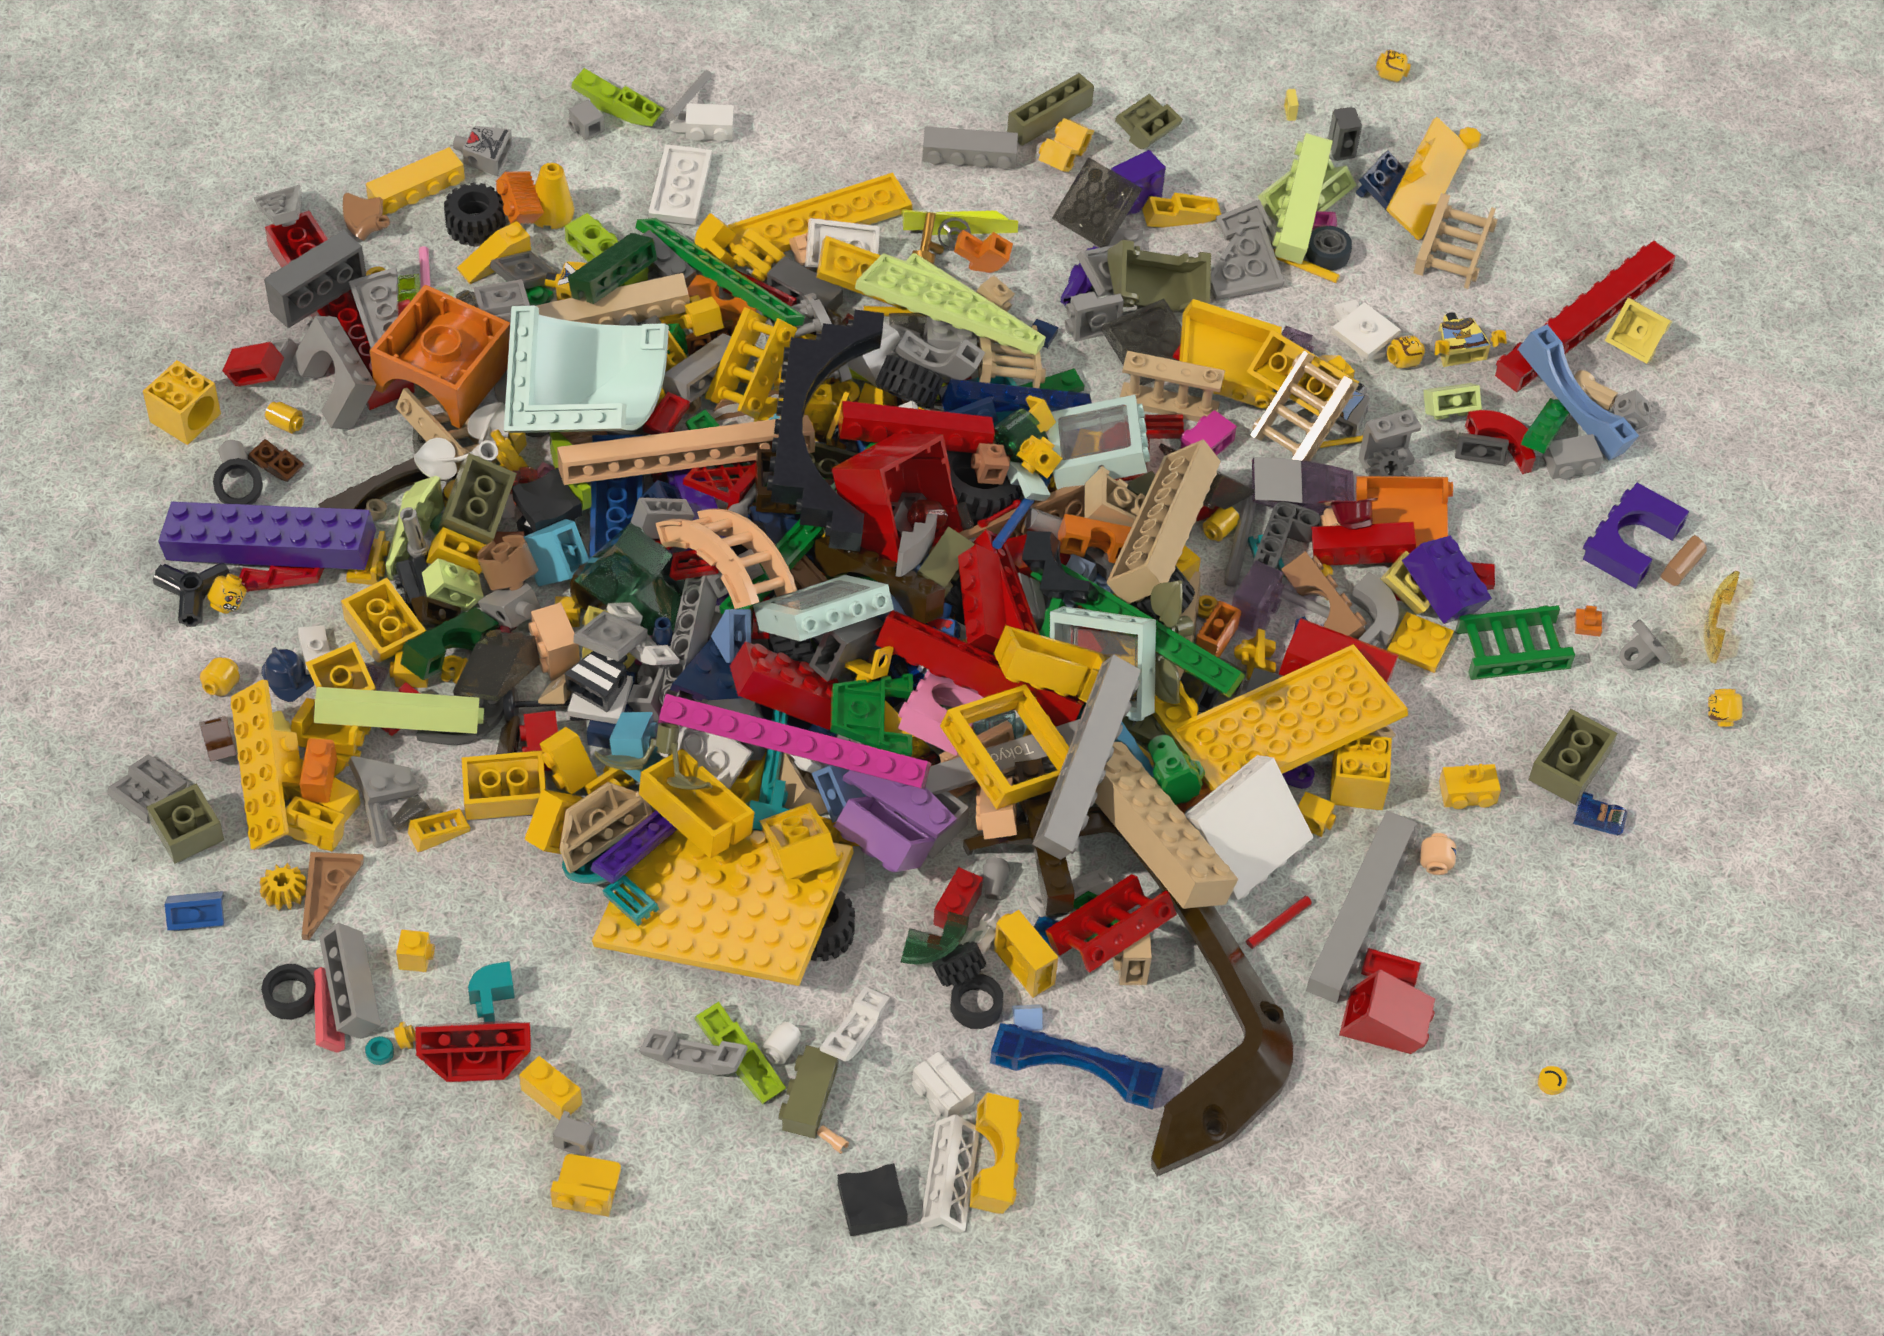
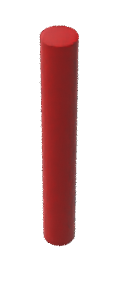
[1245,895,1312,949]

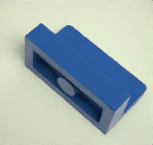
[164,891,224,931]

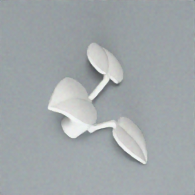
[414,402,516,518]

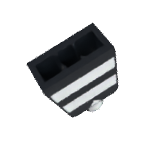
[565,651,628,712]

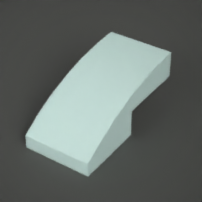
[1007,462,1051,501]

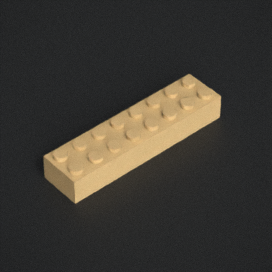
[1106,439,1221,604]
[1095,742,1238,909]

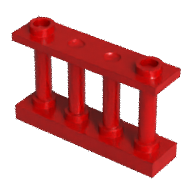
[1045,874,1177,972]

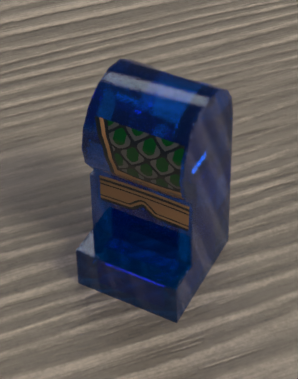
[1573,792,1628,836]

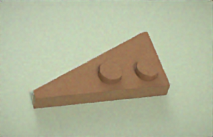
[302,852,364,940]

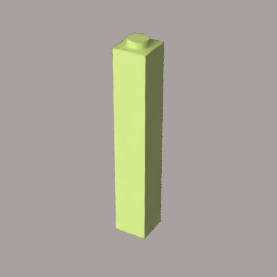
[314,687,484,734]

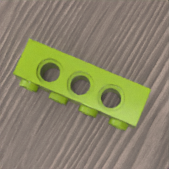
[564,213,649,287]

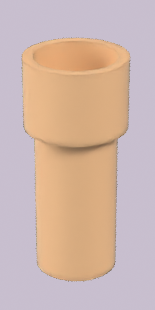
[817,1125,849,1154]

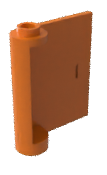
[1356,476,1453,548]

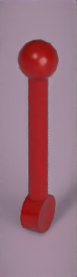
[978,499,1021,528]

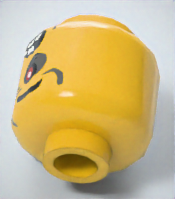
[207,573,246,614]

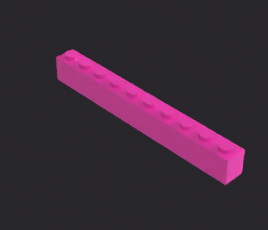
[659,694,931,790]

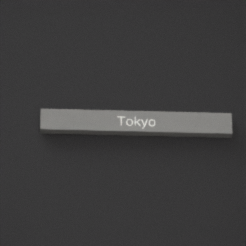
[925,719,1080,795]

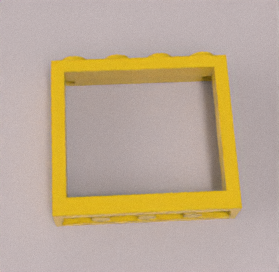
[940,685,1070,810]

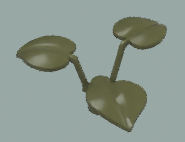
[1117,580,1194,704]
[595,723,713,790]

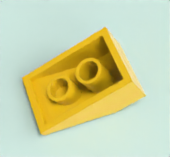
[759,802,839,880]

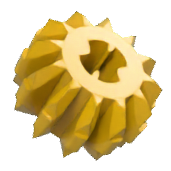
[259,863,307,911]

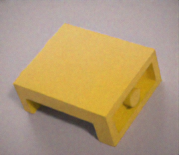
[291,698,371,756]

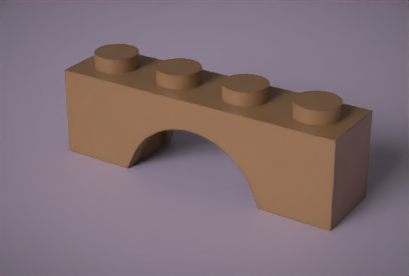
[1281,551,1367,639]

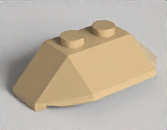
[560,782,652,873]

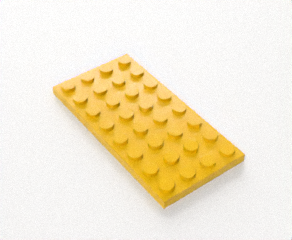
[1168,644,1408,791]

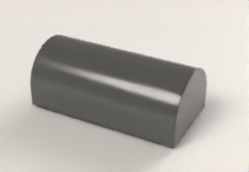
[1455,432,1509,465]

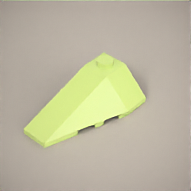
[386,476,444,581]

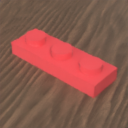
[314,967,345,1052]

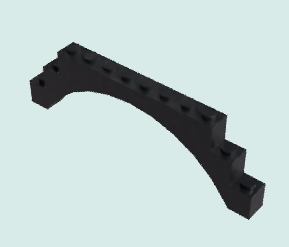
[767,309,884,551]

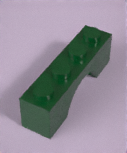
[400,607,499,680]

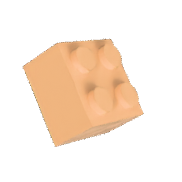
[528,602,580,681]

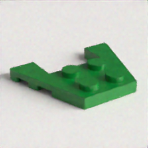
[830,674,913,757]

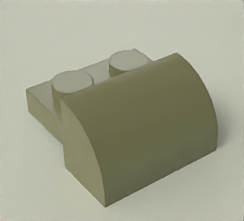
[1115,94,1183,149]

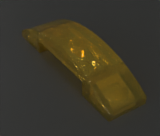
[1703,570,1740,664]

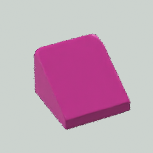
[1312,211,1337,231]

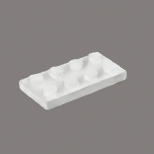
[648,144,712,225]

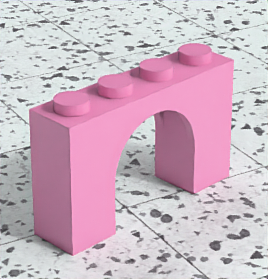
[898,669,984,756]

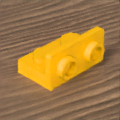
[346,531,390,585]
[1152,681,1198,736]

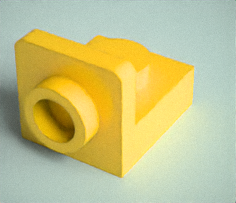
[555,596,581,627]

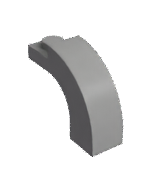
[894,330,985,383]
[1351,572,1399,649]

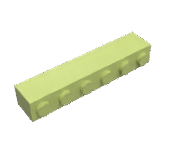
[1272,133,1333,264]

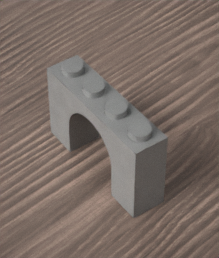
[292,316,377,429]

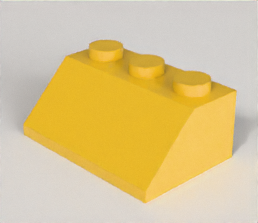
[461,751,546,820]

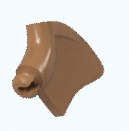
[343,193,390,241]

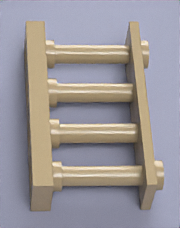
[1414,193,1498,289]
[976,325,1046,392]
[1120,351,1225,422]
[1251,351,1359,469]
[395,388,499,473]

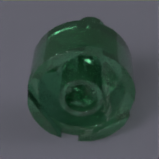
[994,408,1048,463]

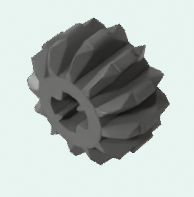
[1365,448,1409,476]

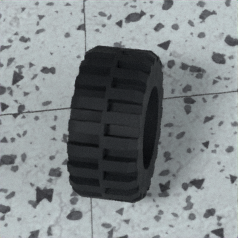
[946,450,1022,531]

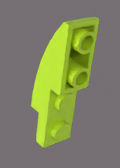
[571,68,664,126]

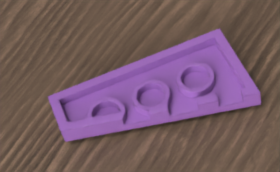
[843,770,957,839]

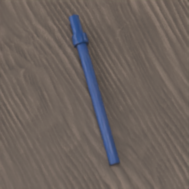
[992,472,1053,549]

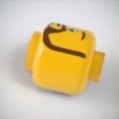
[1375,49,1411,82]
[1387,335,1425,369]

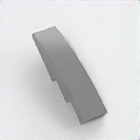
[896,514,937,577]

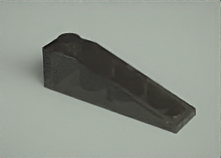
[1159,443,1255,510]

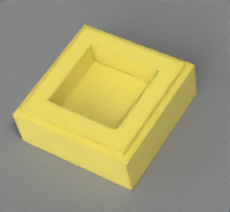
[1284,89,1299,121]

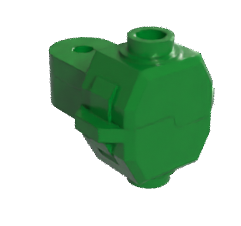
[1148,735,1205,805]

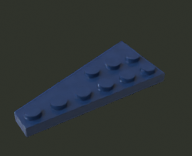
[669,637,837,737]

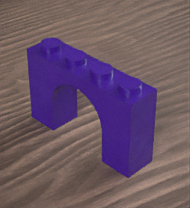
[1583,482,1689,589]

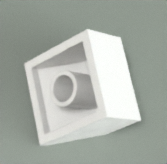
[847,322,903,387]

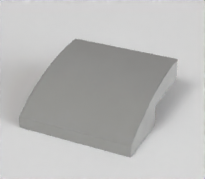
[108,754,187,823]

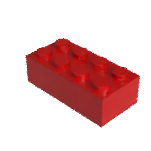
[730,641,839,730]

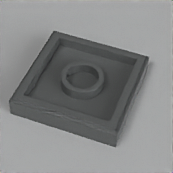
[490,251,557,289]

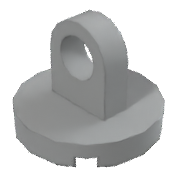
[1619,619,1671,670]

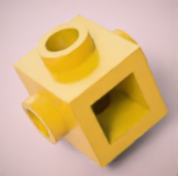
[1017,435,1063,478]

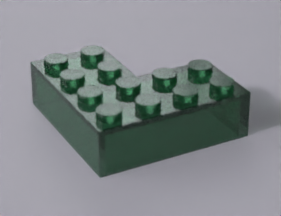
[574,522,682,636]

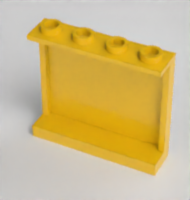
[1180,299,1282,409]

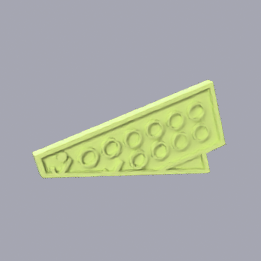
[855,253,1046,355]

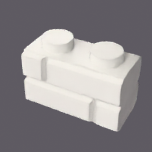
[912,1052,975,1118]

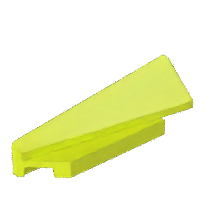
[902,209,1018,235]

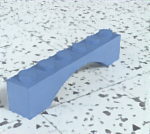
[1518,325,1639,461]

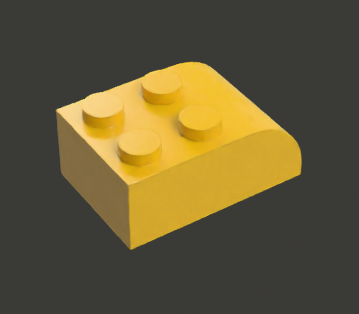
[341,578,426,663]

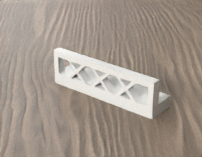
[920,1114,979,1233]

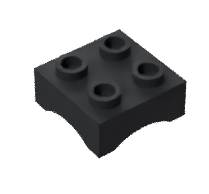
[512,468,582,532]
[837,1163,908,1236]

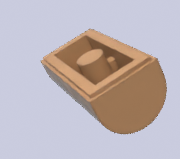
[1660,535,1707,586]

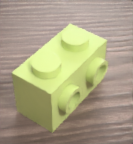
[1423,383,1482,419]
[422,558,484,611]

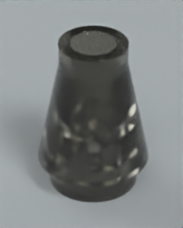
[389,794,431,833]

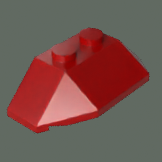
[415,1021,531,1082]

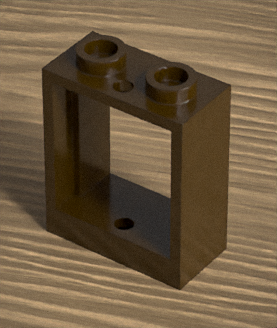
[755,449,809,514]

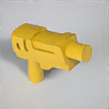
[490,429,531,484]

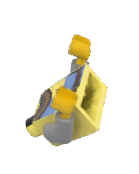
[1430,312,1507,367]

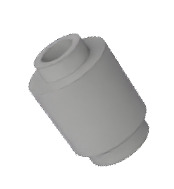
[218,440,248,478]

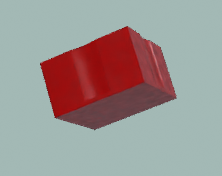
[832,433,963,563]

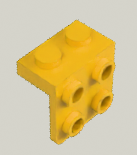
[550,1154,621,1217]

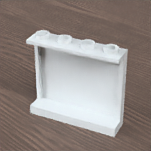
[1185,755,1313,900]

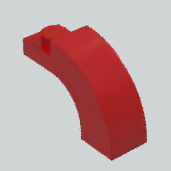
[1465,410,1536,474]

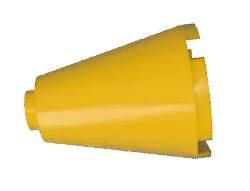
[534,163,575,229]

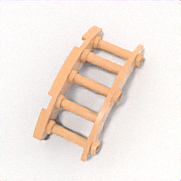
[655,509,797,609]

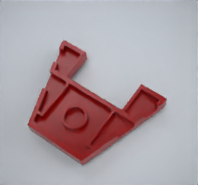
[239,566,324,592]

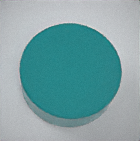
[365,1036,394,1065]

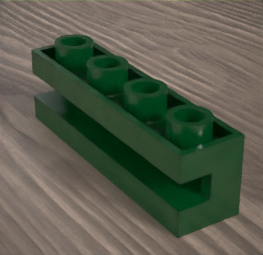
[568,232,657,304]

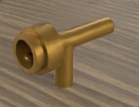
[912,212,944,265]

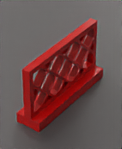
[683,460,756,510]

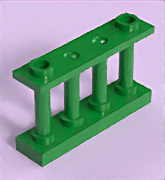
[1456,605,1575,680]

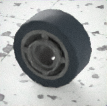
[1306,226,1352,271]

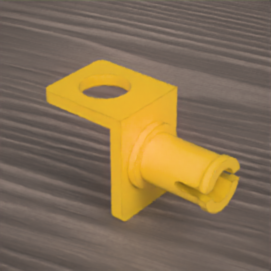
[845,646,893,683]

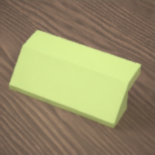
[1258,158,1357,222]

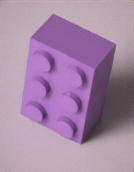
[834,796,936,873]

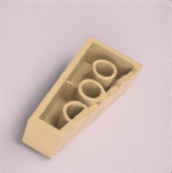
[1085,466,1186,544]

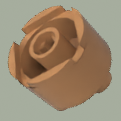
[477,535,538,591]

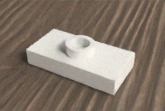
[298,625,330,675]

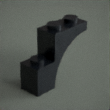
[1022,531,1099,604]

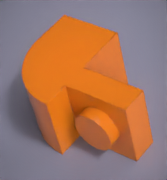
[954,230,1013,273]

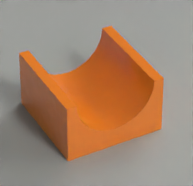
[370,284,511,429]

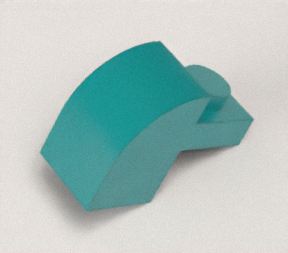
[746,779,791,831]
[468,961,515,1022]

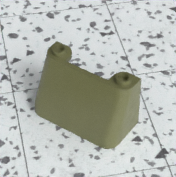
[1107,240,1211,313]

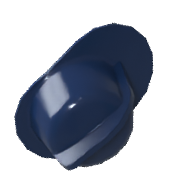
[261,647,314,702]

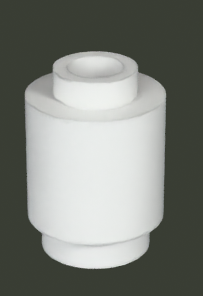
[762,1022,801,1064]

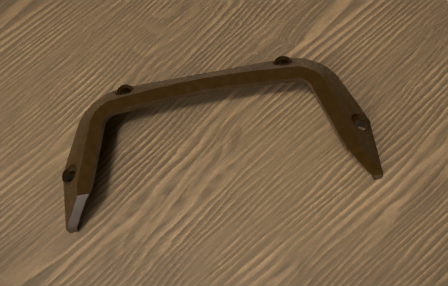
[963,807,1293,1177]

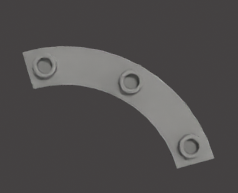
[756,293,852,383]

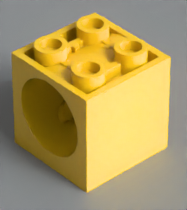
[143,360,221,445]
[1330,735,1392,811]

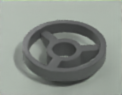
[938,217,971,251]

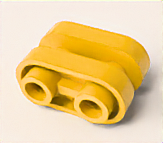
[731,228,786,282]

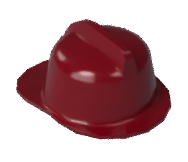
[1317,498,1378,529]

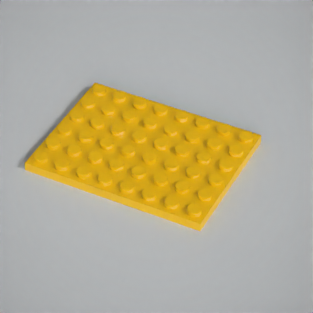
[592,811,854,986]

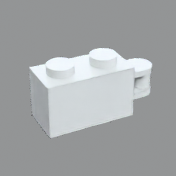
[670,103,734,142]

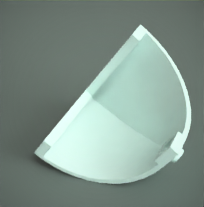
[504,305,669,433]

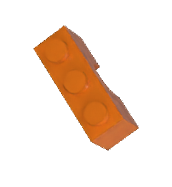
[687,274,757,329]
[1058,514,1132,563]

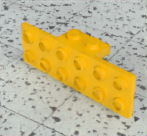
[1386,117,1468,240]
[231,679,302,850]

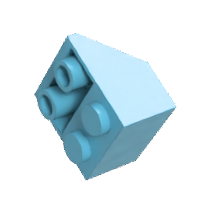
[524,519,590,586]
[609,712,662,783]

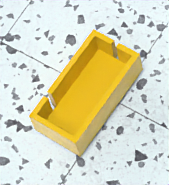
[994,625,1106,703]
[639,748,755,859]

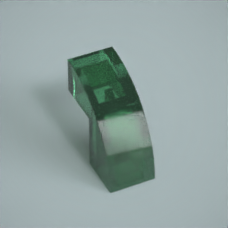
[900,911,970,964]

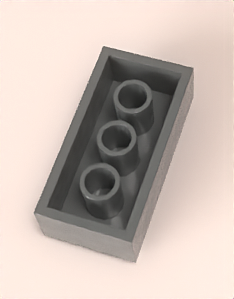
[264,230,366,329]

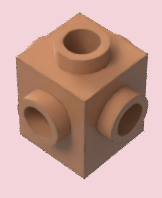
[971,443,1010,485]

